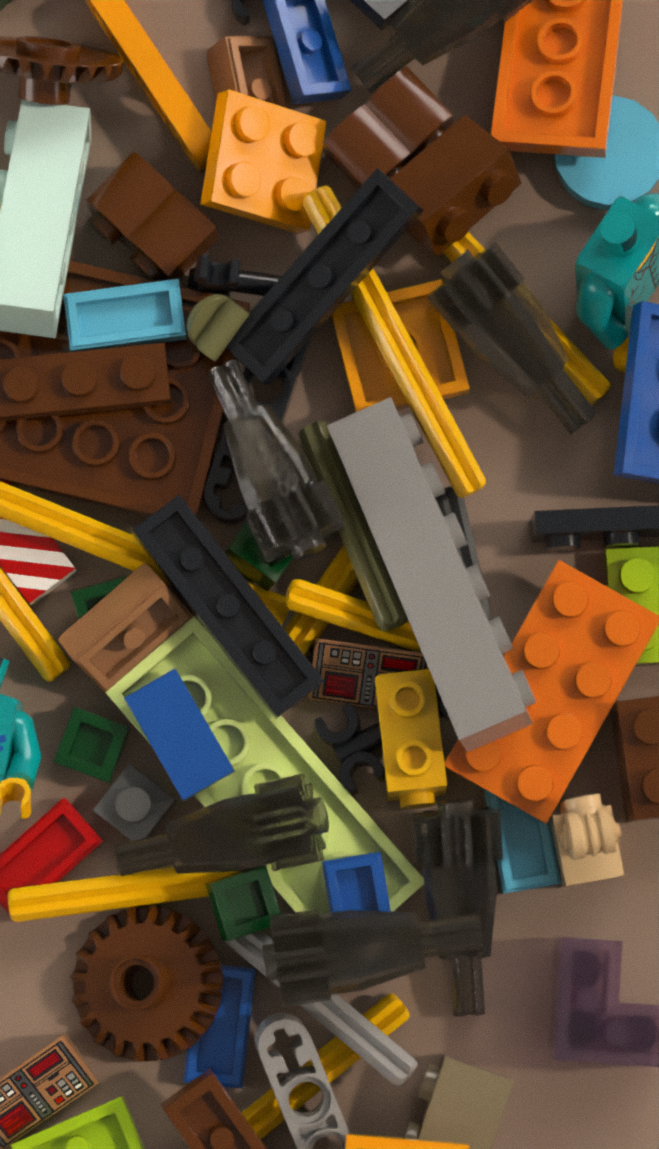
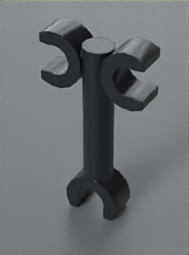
[187,255,281,298]
[315,684,451,796]

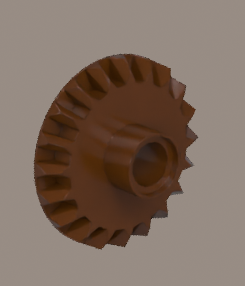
[0,36,123,105]
[70,905,223,1062]

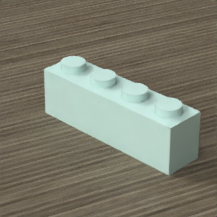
[0,99,92,338]

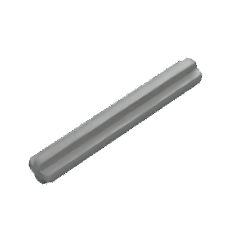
[224,930,417,1086]

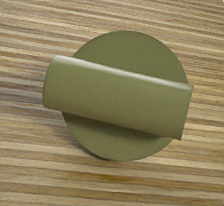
[186,294,250,361]

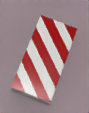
[0,480,77,606]

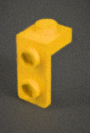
[375,669,447,809]

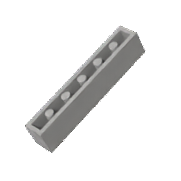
[327,397,537,752]

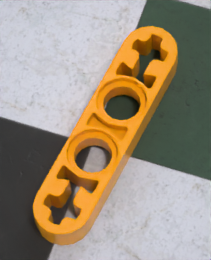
[85,0,212,172]

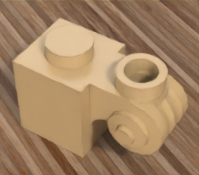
[549,793,625,887]

